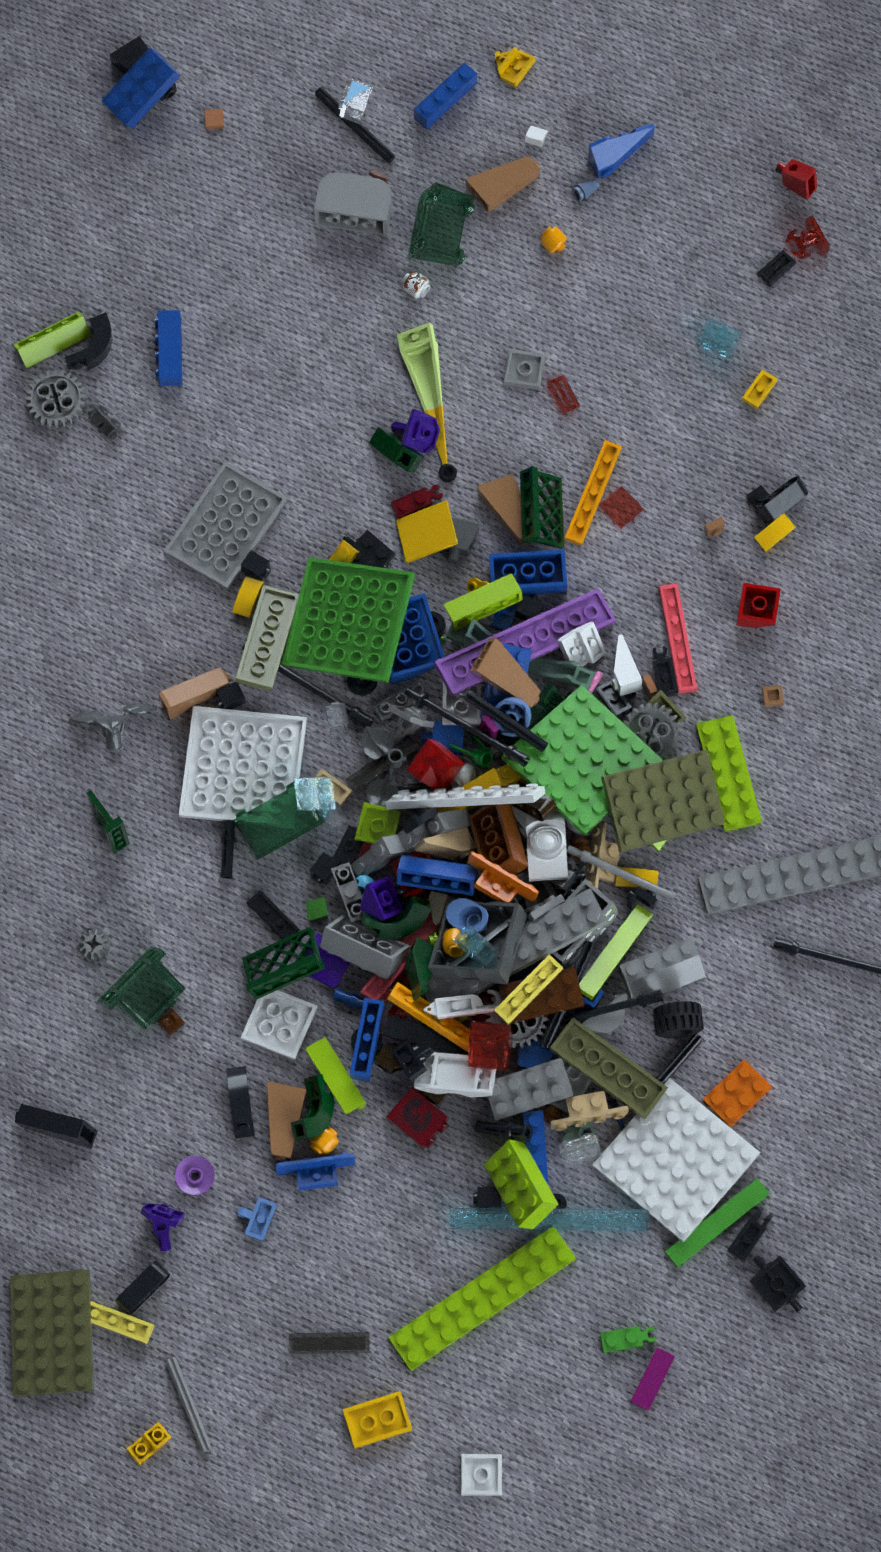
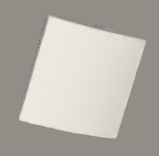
[557,622,607,667]

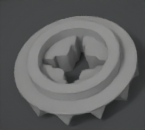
[78,929,110,960]

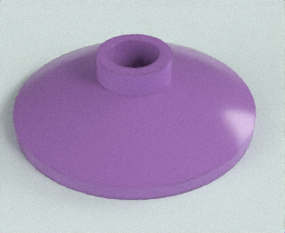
[175,1156,215,1195]

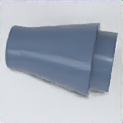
[572,179,600,201]

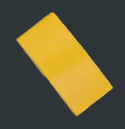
[754,513,796,552]
[232,576,264,618]
[615,867,659,890]
[126,1422,171,1466]

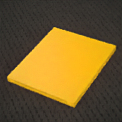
[396,500,458,564]

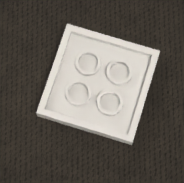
[241,990,318,1061]

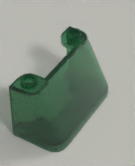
[408,182,475,266]
[232,781,325,860]

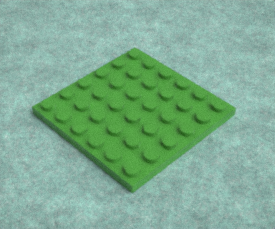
[281,557,415,683]
[501,685,663,836]

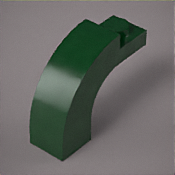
[361,895,431,939]
[290,1074,334,1142]

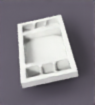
[526,810,568,882]
[414,1052,498,1097]

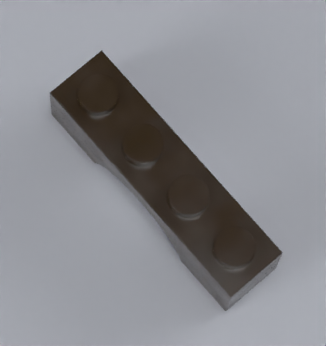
[374,1041,449,1108]

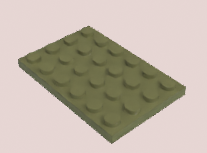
[601,750,725,852]
[10,1269,94,1397]

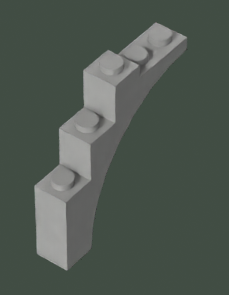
[351,809,471,877]

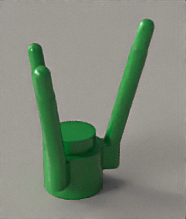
[449,732,492,768]

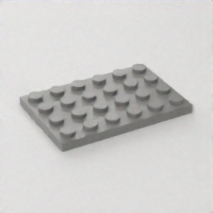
[164,462,288,590]

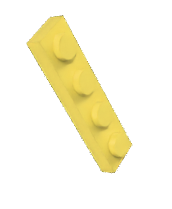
[494,954,563,1025]
[91,1301,155,1344]

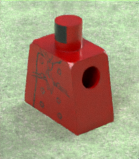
[775,159,817,200]

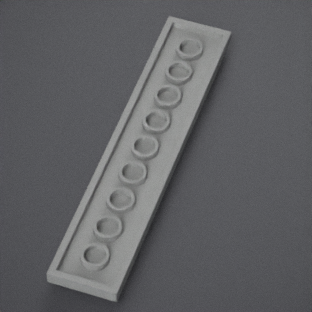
[698,836,881,915]
[425,888,608,1003]

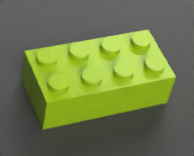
[484,1140,559,1229]

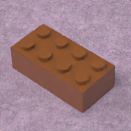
[468,804,528,875]

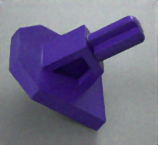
[391,409,440,454]
[140,1203,185,1252]

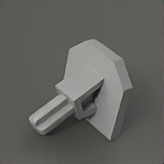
[388,705,435,745]

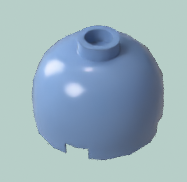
[492,697,532,737]

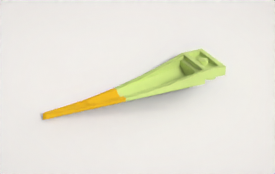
[397,323,448,465]

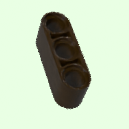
[511,781,557,822]

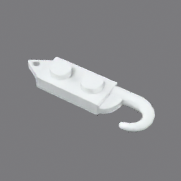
[423,990,502,1019]

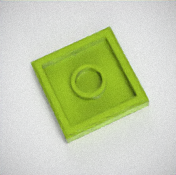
[354,802,401,844]

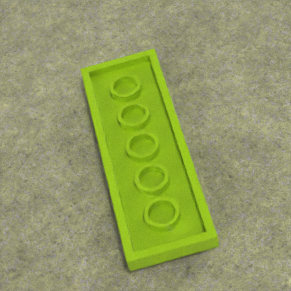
[696,715,762,832]

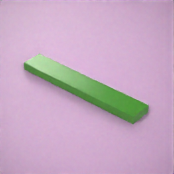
[665,1178,770,1268]

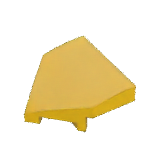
[494,47,536,88]

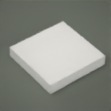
[461,1454,502,1496]

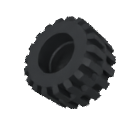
[652,1001,704,1038]

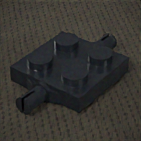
[343,530,396,569]
[749,1255,806,1313]

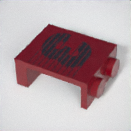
[386,1087,449,1150]

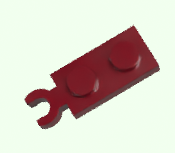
[391,485,443,519]

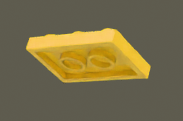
[343,1391,413,1449]

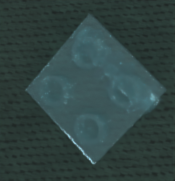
[293,777,336,817]

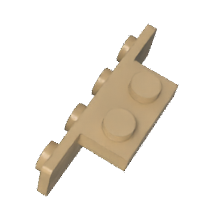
[586,821,620,889]
[550,1091,629,1131]

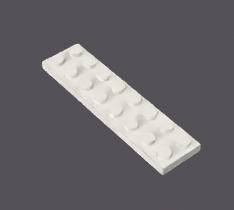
[386,783,545,810]

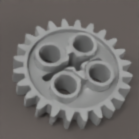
[25,369,86,428]
[623,703,683,760]
[485,991,549,1049]

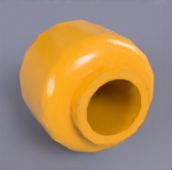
[540,226,567,254]
[443,928,468,957]
[310,1127,339,1156]

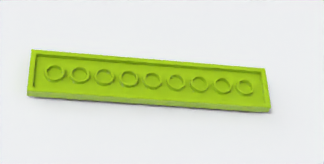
[388,1226,576,1371]

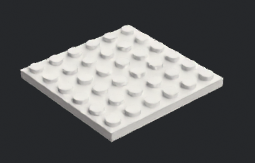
[179,706,307,829]
[592,1078,760,1242]

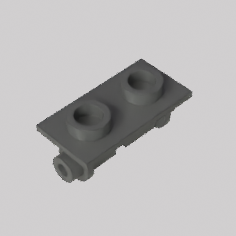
[87,404,124,440]

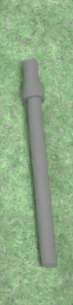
[567,845,675,901]

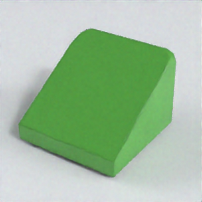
[306,897,328,922]

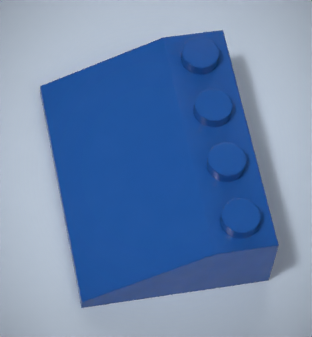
[390,593,445,684]

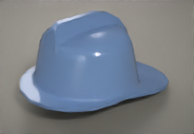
[446,898,488,935]

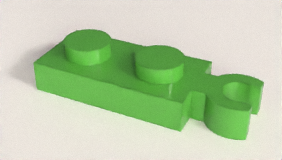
[600,1326,657,1353]

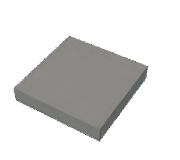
[503,349,546,390]

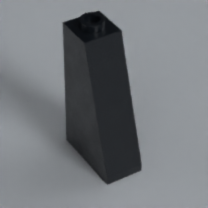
[109,36,177,101]
[15,1104,98,1149]

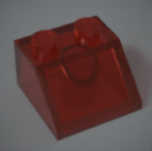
[468,1021,513,1070]

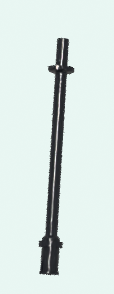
[242,643,375,727]
[405,688,530,767]
[773,937,881,974]
[511,989,664,1035]

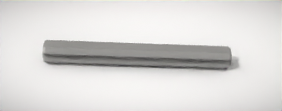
[166,1357,212,1453]

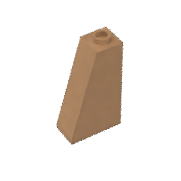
[466,156,540,213]
[477,474,533,545]
[470,638,541,708]
[158,667,231,720]
[267,1081,307,1162]

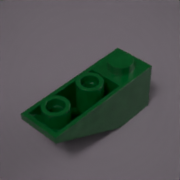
[369,427,424,472]
[405,937,434,1001]

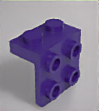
[304,933,351,988]

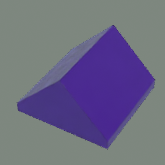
[360,876,404,921]

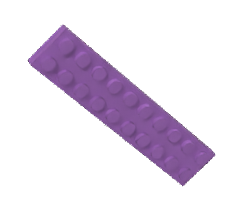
[434,589,616,697]

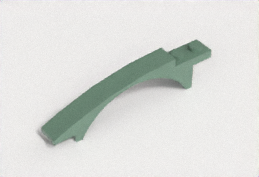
[446,620,595,690]

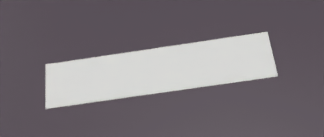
[451,919,510,966]

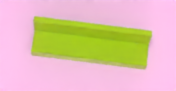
[13,311,92,368]
[444,574,523,631]
[306,1037,366,1115]

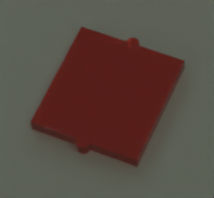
[599,486,644,529]

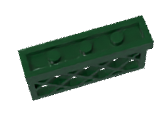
[520,466,564,549]
[86,790,130,854]
[242,926,325,1000]

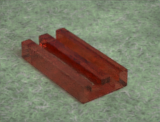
[547,374,580,415]

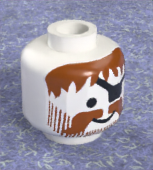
[402,271,430,299]

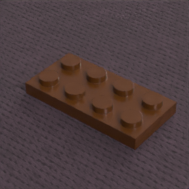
[498,967,584,1024]

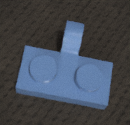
[237,1197,277,1242]

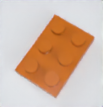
[702,1059,772,1128]

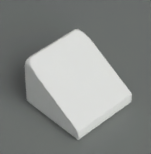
[525,126,548,147]

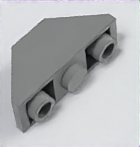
[331,862,363,923]
[580,993,628,1037]

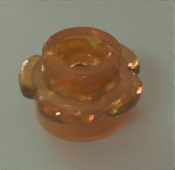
[543,1106,562,1124]

